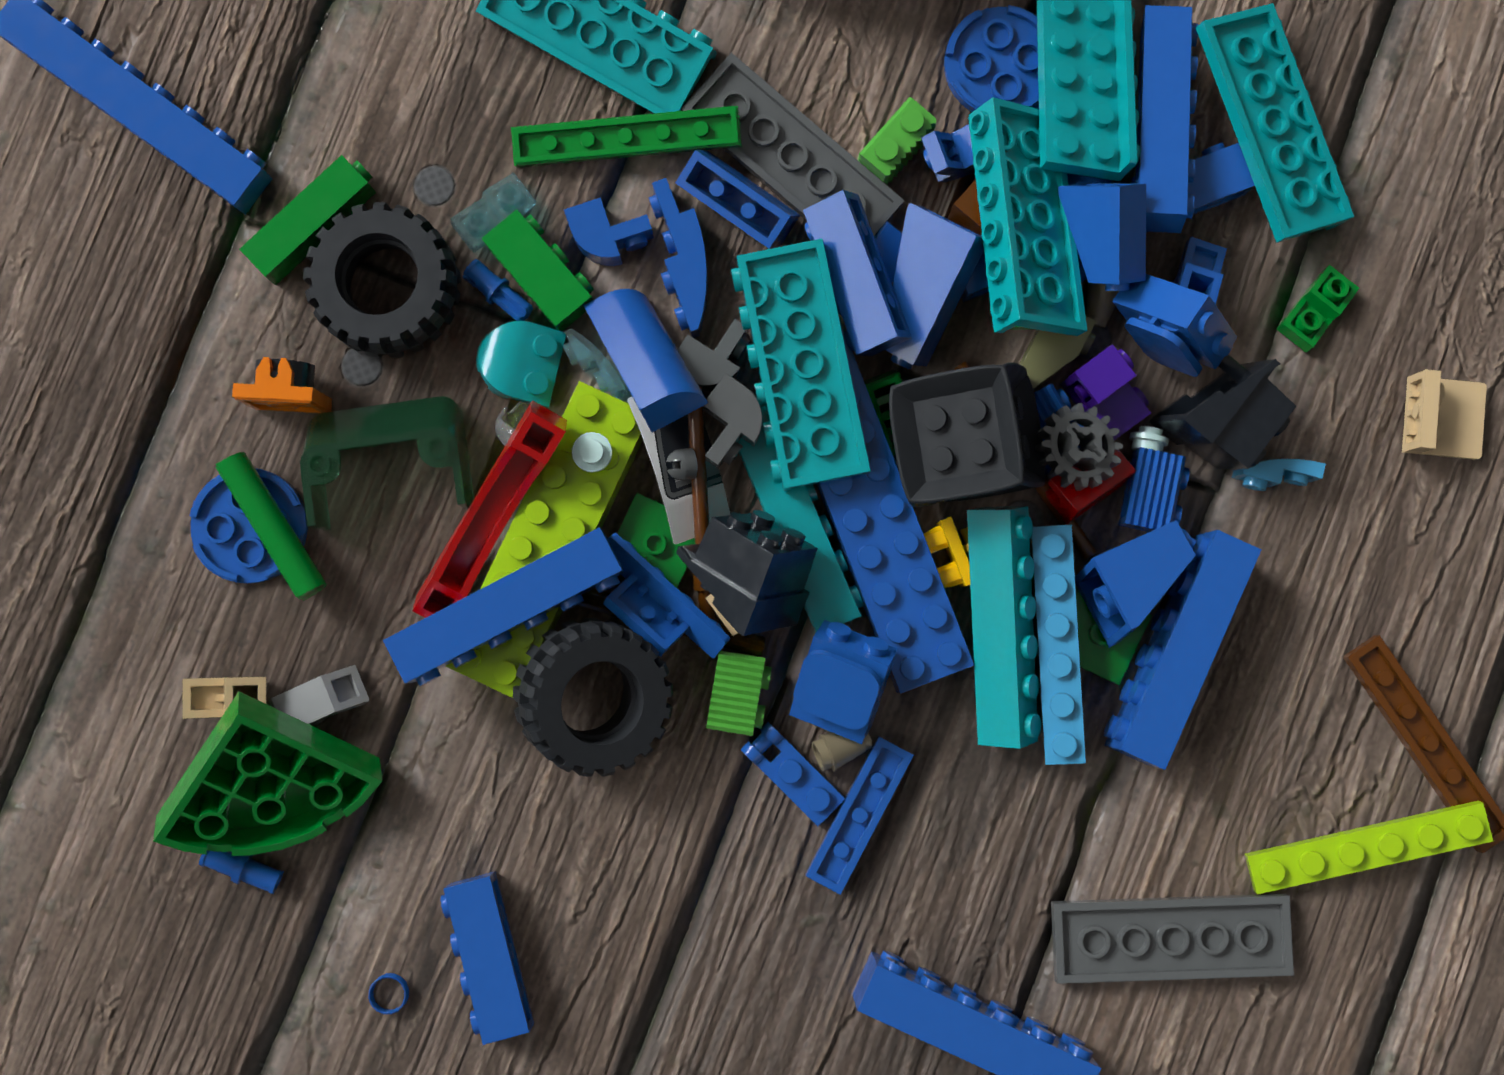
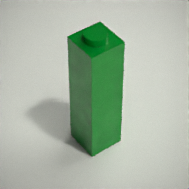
[239,155,376,285]

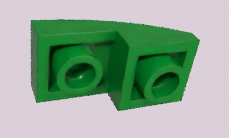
[1276,264,1359,353]

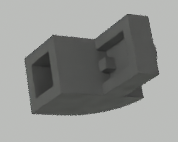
[678,319,750,391]
[703,373,762,469]

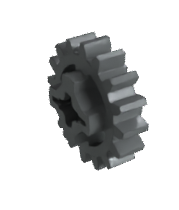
[1035,403,1123,491]

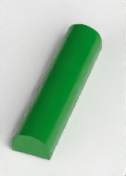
[215,452,327,601]

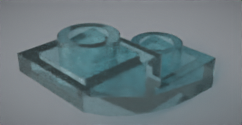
[451,172,536,253]
[563,328,628,399]

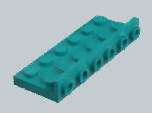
[476,0,718,113]
[1037,0,1141,181]
[1196,3,1354,243]
[969,97,1088,336]
[731,239,871,492]

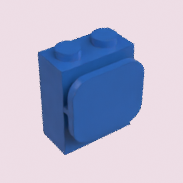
[1112,274,1237,377]
[789,620,898,744]

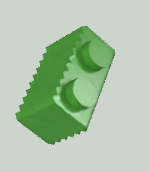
[858,97,936,186]
[706,651,772,736]

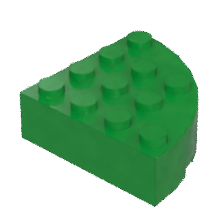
[153,691,382,856]

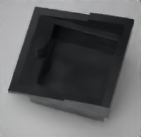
[1149,354,1296,469]
[676,510,818,636]

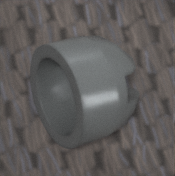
[666,448,698,480]

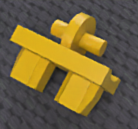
[924,517,970,588]

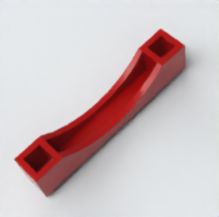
[412,400,567,618]

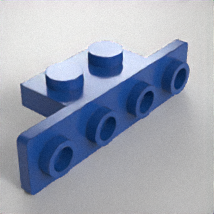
[603,533,730,658]

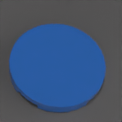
[944,5,1039,112]
[190,468,308,584]

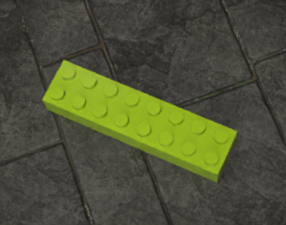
[445,381,643,698]

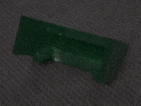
[300,396,474,531]

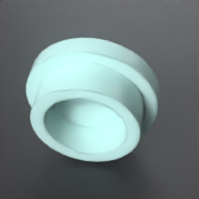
[1129,426,1169,452]
[572,432,612,472]

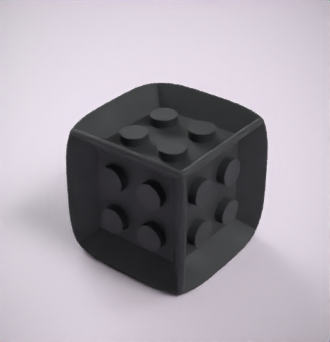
[889,362,1046,507]

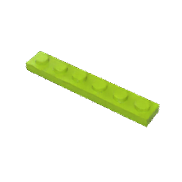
[1245,801,1493,895]

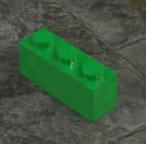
[481,209,594,331]

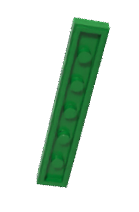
[511,106,742,168]

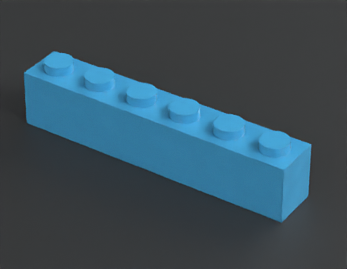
[1032,525,1086,765]

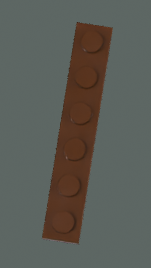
[1343,635,1504,853]

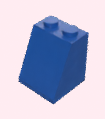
[1075,520,1196,648]

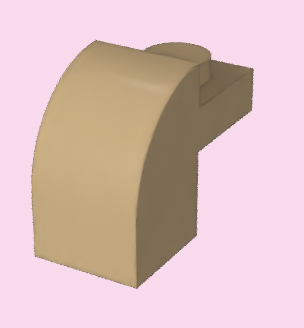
[183,677,266,719]

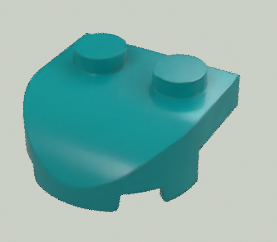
[476,321,567,408]

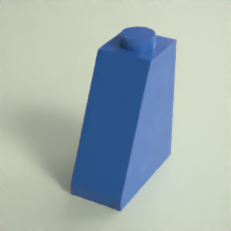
[1058,183,1146,291]

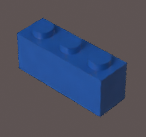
[675,150,800,249]

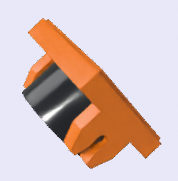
[232,357,332,414]

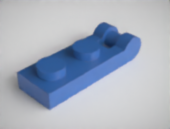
[741,721,845,826]

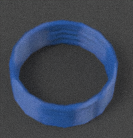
[368,973,409,1014]

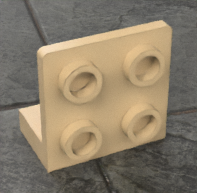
[1402,369,1487,460]

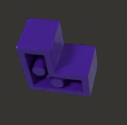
[1060,344,1151,440]

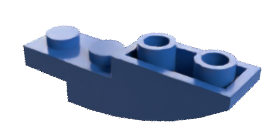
[648,178,708,338]

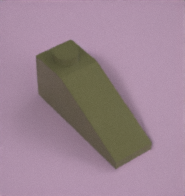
[1019,316,1096,390]

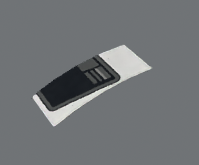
[627,397,730,544]

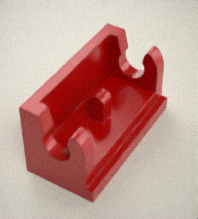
[1045,451,1136,525]

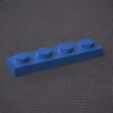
[805,736,914,895]

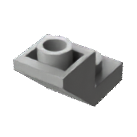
[269,665,369,726]

